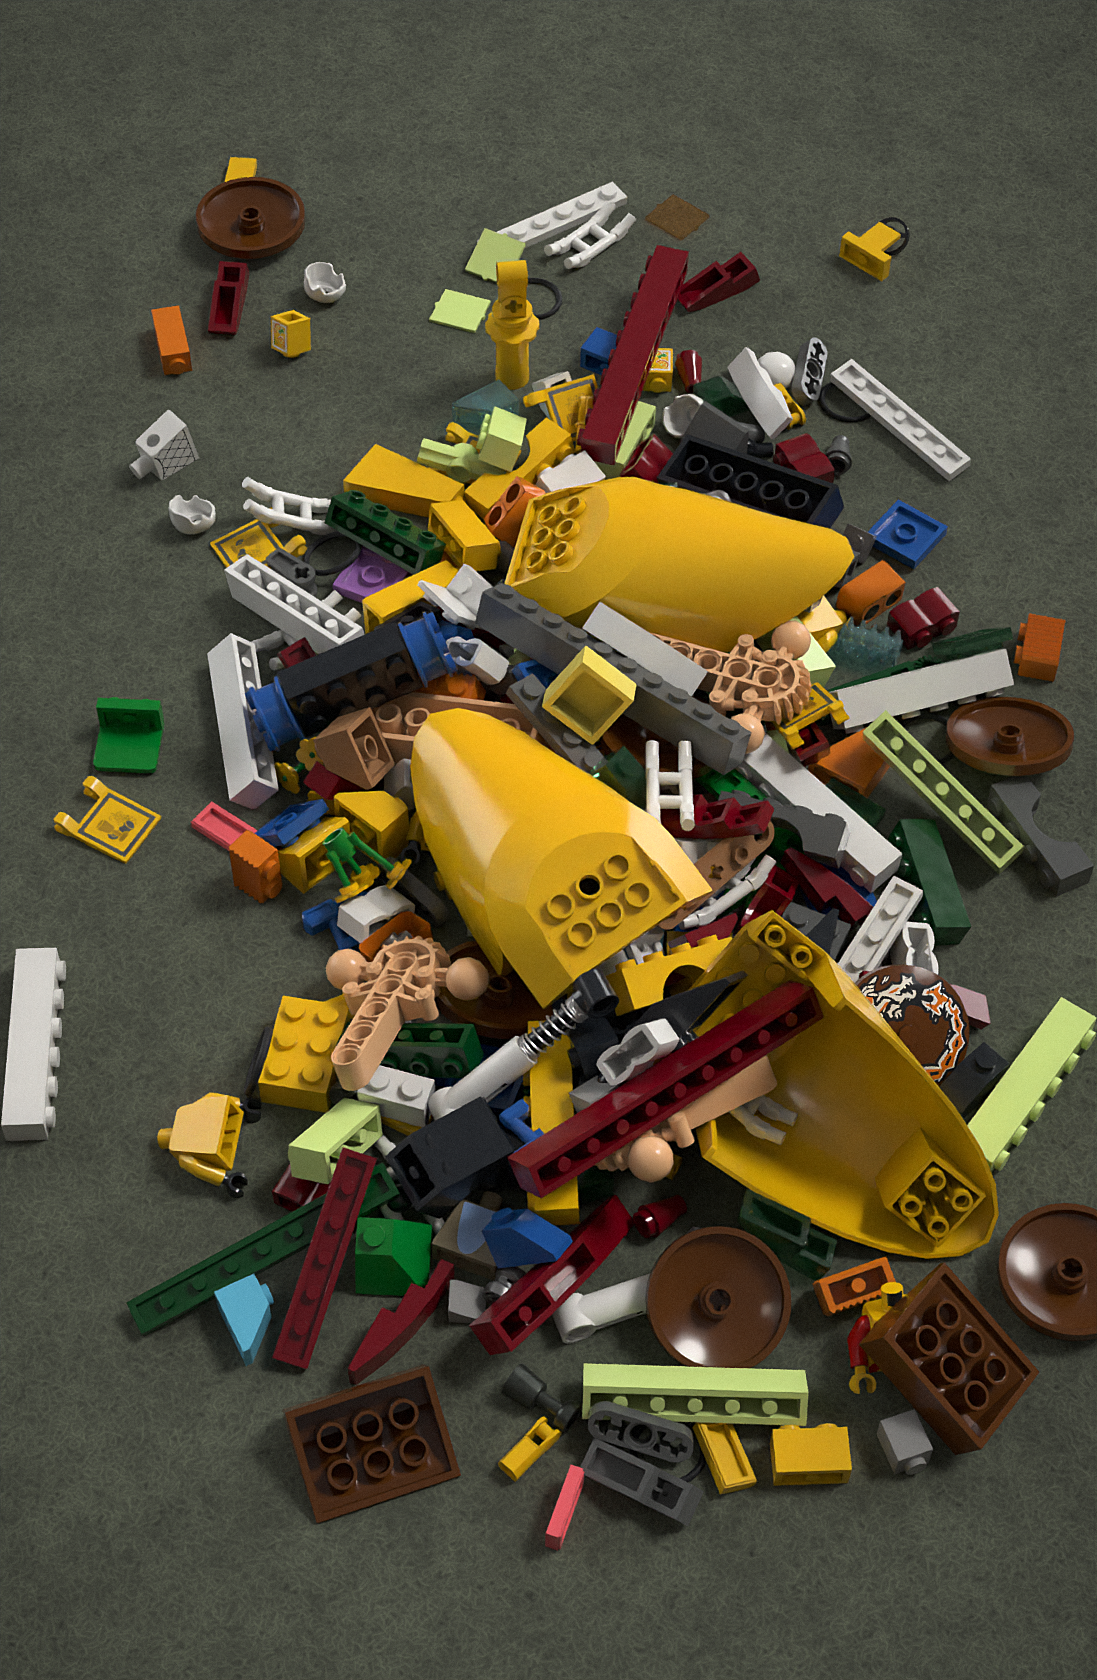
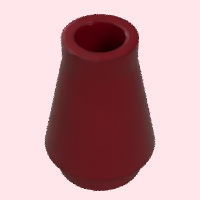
[675,350,702,393]
[633,1194,687,1238]

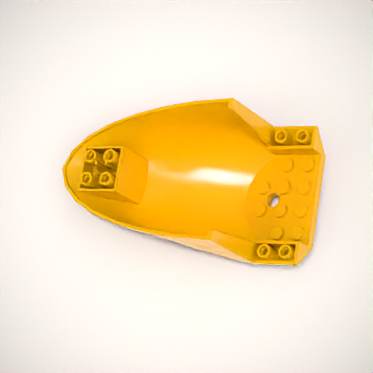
[504,477,854,653]
[410,708,713,1009]
[652,910,999,1259]

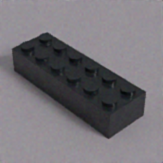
[657,434,844,529]

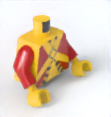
[847,1282,906,1394]

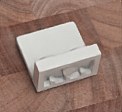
[417,564,492,630]

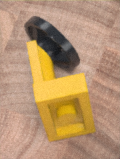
[839,217,910,281]

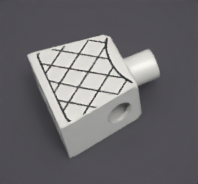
[129,410,199,480]

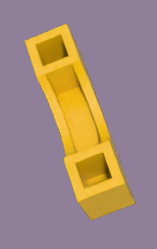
[464,417,575,519]
[606,935,732,1016]

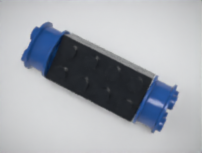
[244,612,458,752]

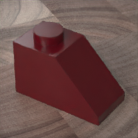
[785,721,830,767]

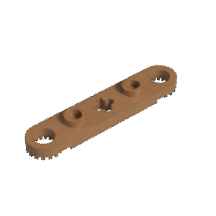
[656,821,774,930]

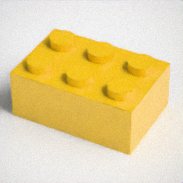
[258,996,351,1113]

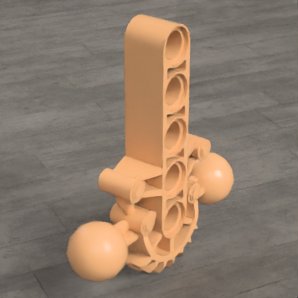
[650,620,811,754]
[326,936,489,1091]
[595,1055,777,1183]

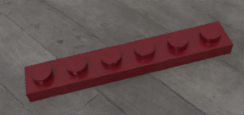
[272,1147,377,1369]

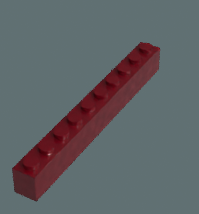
[577,245,689,465]
[507,980,824,1199]

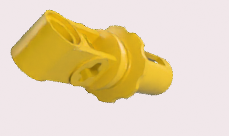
[485,260,539,390]

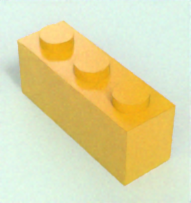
[428,500,501,571]

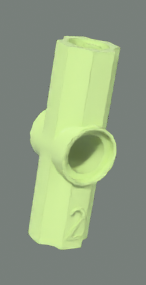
[417,438,506,482]

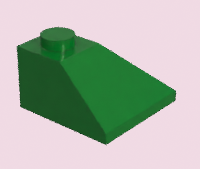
[355,1217,432,1296]

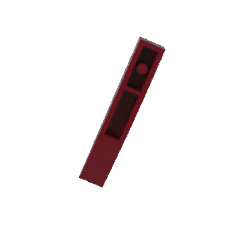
[469,1194,634,1355]

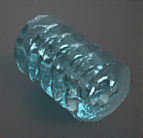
[836,616,903,667]

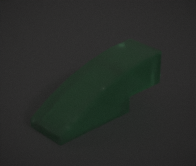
[737,1189,837,1281]

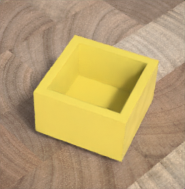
[542,646,636,745]

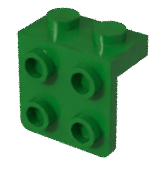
[93,697,165,773]

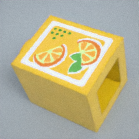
[271,310,311,358]
[643,348,673,393]

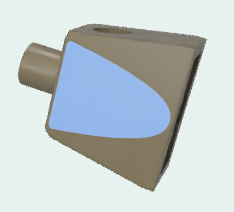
[432,1191,503,1281]

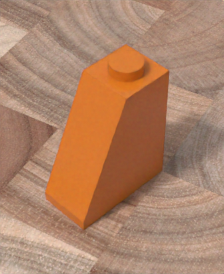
[808,727,890,805]

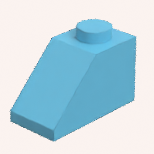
[214,1274,274,1366]

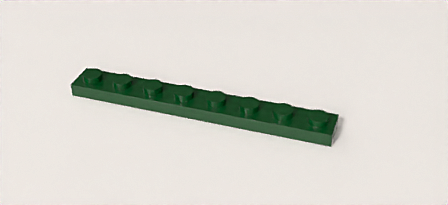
[126,1163,401,1337]

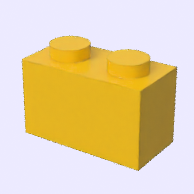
[770,1423,852,1486]

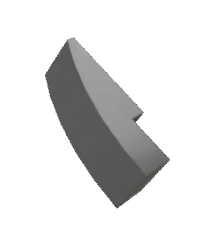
[580,1437,704,1526]

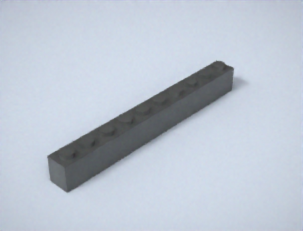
[475,583,752,775]

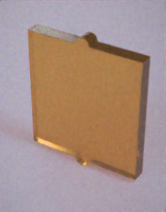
[645,194,710,240]

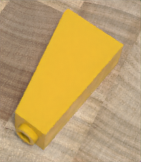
[343,444,466,517]
[362,560,460,634]

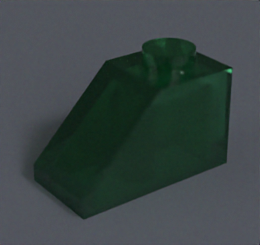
[693,376,750,417]
[589,746,647,810]

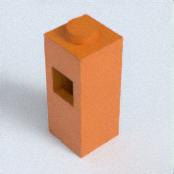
[151,305,192,375]

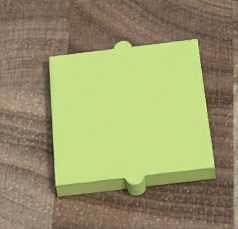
[465,228,526,283]
[429,289,491,333]

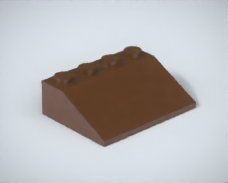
[859,1262,1039,1455]
[282,1364,461,1523]

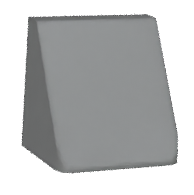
[448,1280,486,1323]

